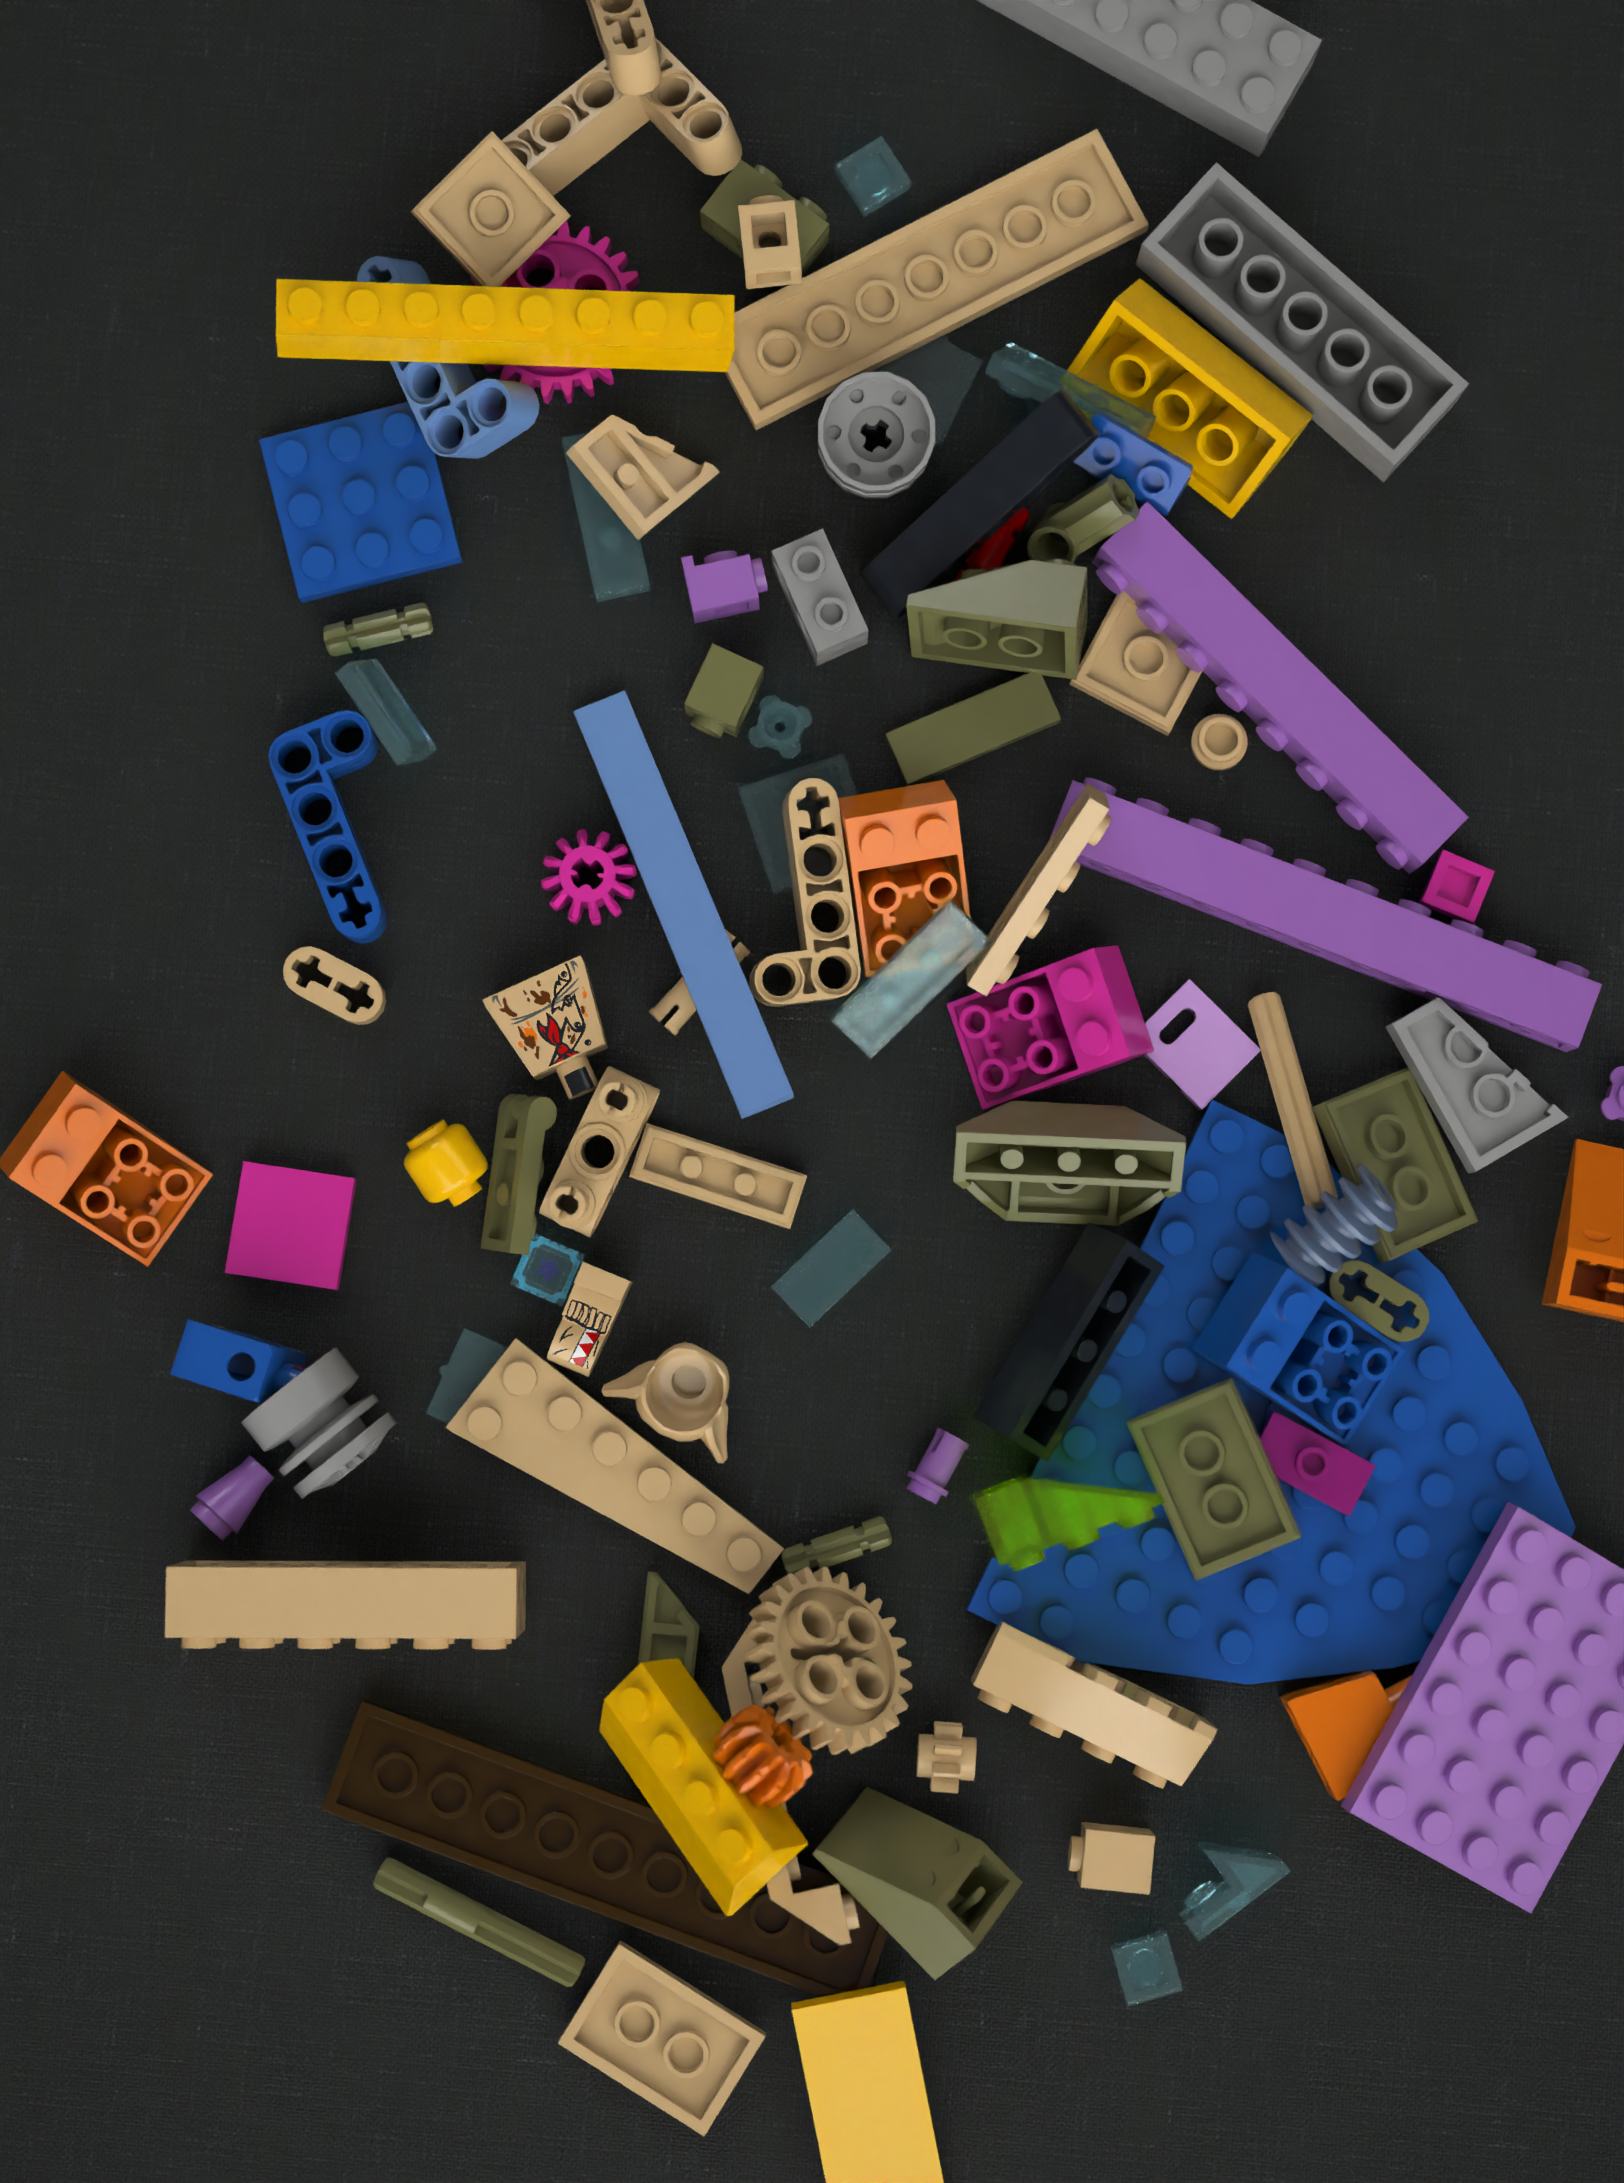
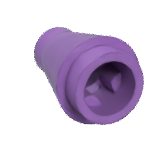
[190,1455,274,1541]

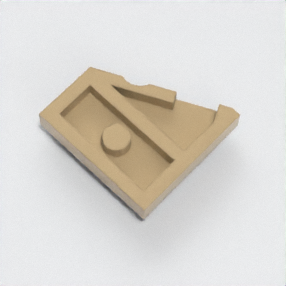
[566,414,719,540]

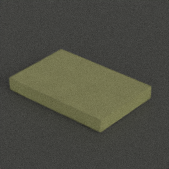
[1312,1067,1478,1264]
[1126,1376,1303,1581]

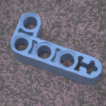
[357,256,539,459]

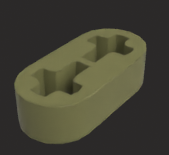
[1325,1260,1429,1342]

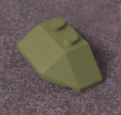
[953,1101,1186,1226]

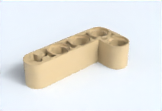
[586,0,662,96]
[749,778,861,1007]

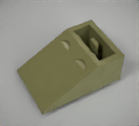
[812,1787,1023,1980]

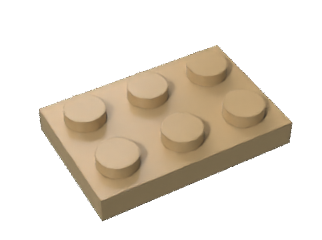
[558,1940,766,2136]

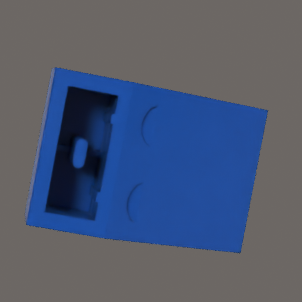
[1192,1252,1405,1447]

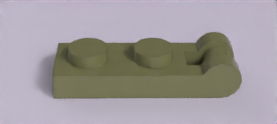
[481,1094,557,1255]

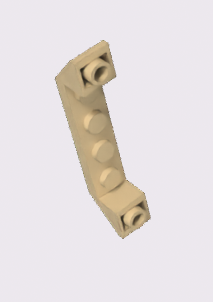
[722,1619,859,1945]

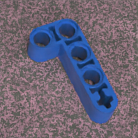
[268,710,388,944]

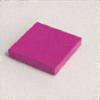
[225,1161,357,1290]

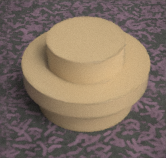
[1191,714,1247,770]

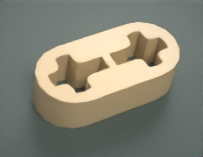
[283,946,386,1025]

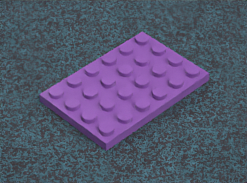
[1341,1503,1624,1913]

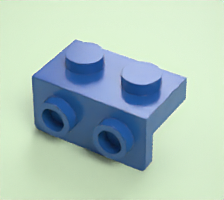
[1074,412,1193,516]

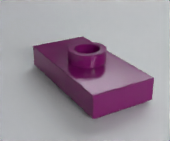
[1259,1411,1376,1516]

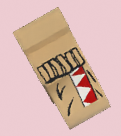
[547,1262,633,1377]

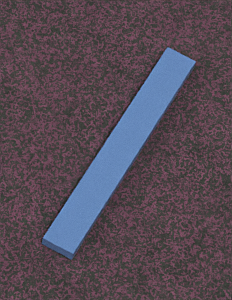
[573,690,794,1119]

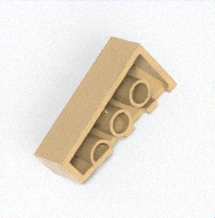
[971,1620,1218,1789]

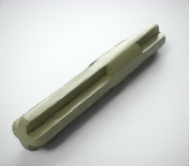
[373,1858,585,1987]

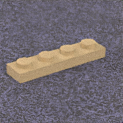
[966,783,1111,996]

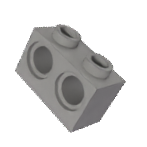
[771,528,869,666]

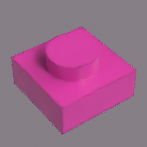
[1418,850,1495,924]

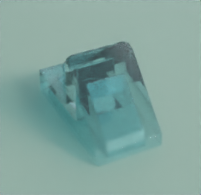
[1179,1842,1291,1941]

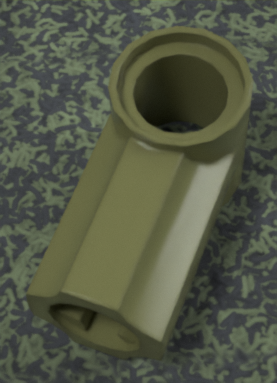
[1027,474,1140,563]

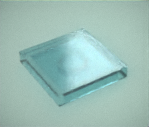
[738,753,858,895]

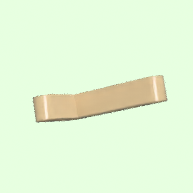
[501,39,742,196]

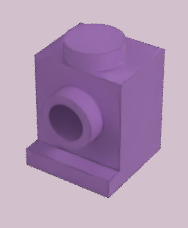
[681,550,768,623]

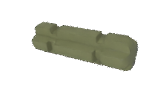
[323,603,433,657]
[781,1516,892,1575]

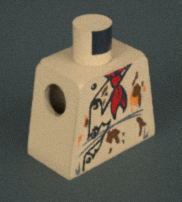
[483,955,608,1100]

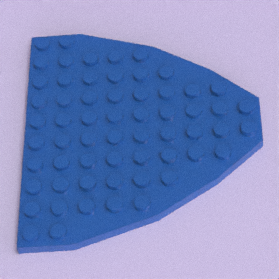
[966,1100,1576,1684]

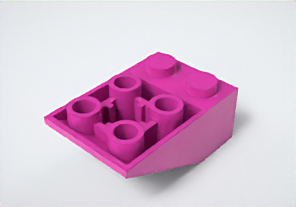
[947,945,1154,1110]

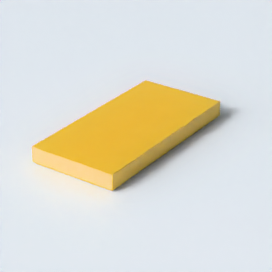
[791,1981,944,2183]

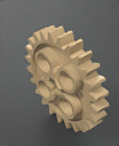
[745,1567,912,1755]

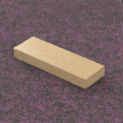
[629,1123,807,1229]

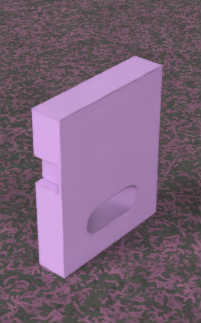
[1144,979,1261,1110]

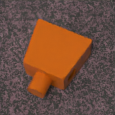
[1279,1670,1412,1801]

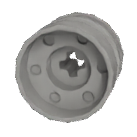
[818,372,935,499]
[241,1347,397,1499]

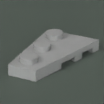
[1385,997,1569,1174]

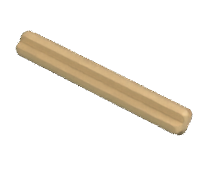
[1248,992,1338,1209]

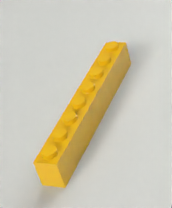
[276,279,735,372]

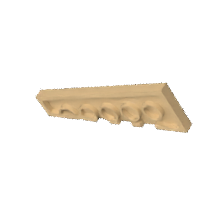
[446,1338,784,1594]

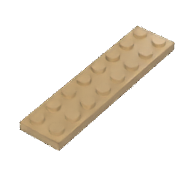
[725,129,1149,431]

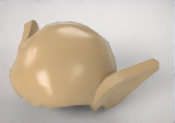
[602,1342,730,1463]

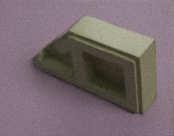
[638,1571,700,1679]

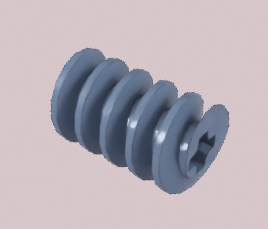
[1270,1163,1398,1286]

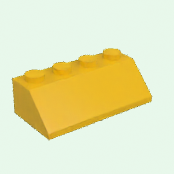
[1059,278,1314,519]
[599,1658,808,1916]

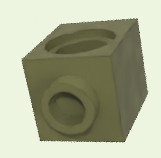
[684,643,764,738]

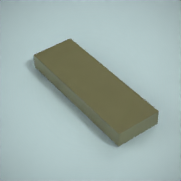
[885,672,1061,786]

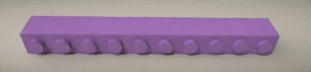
[1048,778,1602,1052]

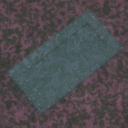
[335,659,437,766]
[771,1209,891,1328]

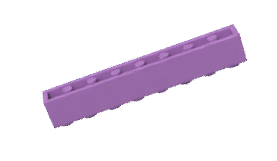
[1092,502,1469,874]

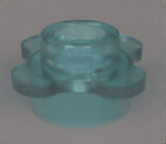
[748,695,812,759]

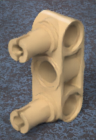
[539,1066,660,1238]

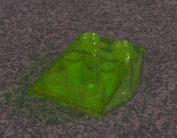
[969,1475,1165,1571]

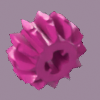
[541,829,637,926]

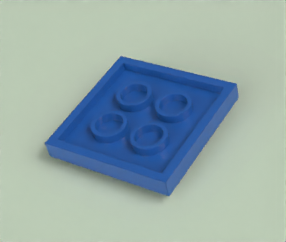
[259,402,463,603]

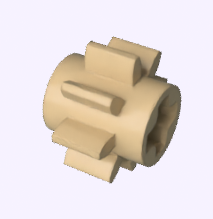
[916,1721,977,1794]

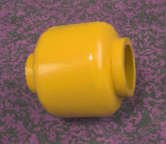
[404,1119,488,1207]

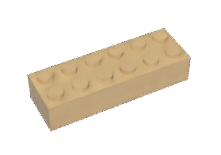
[165,1560,526,1650]

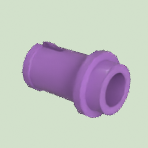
[906,1428,969,1504]

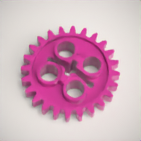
[470,221,639,404]

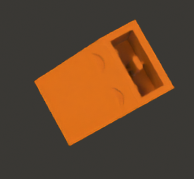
[838,780,975,977]
[0,1071,213,1267]
[1542,1139,1624,1322]

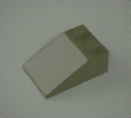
[906,559,1087,680]

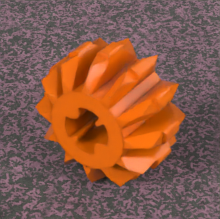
[713,1704,813,1808]

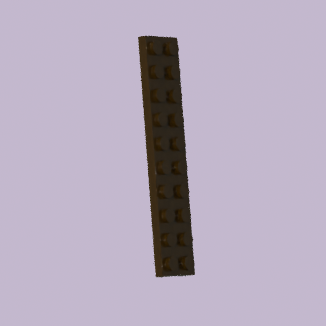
[321,1699,889,1997]

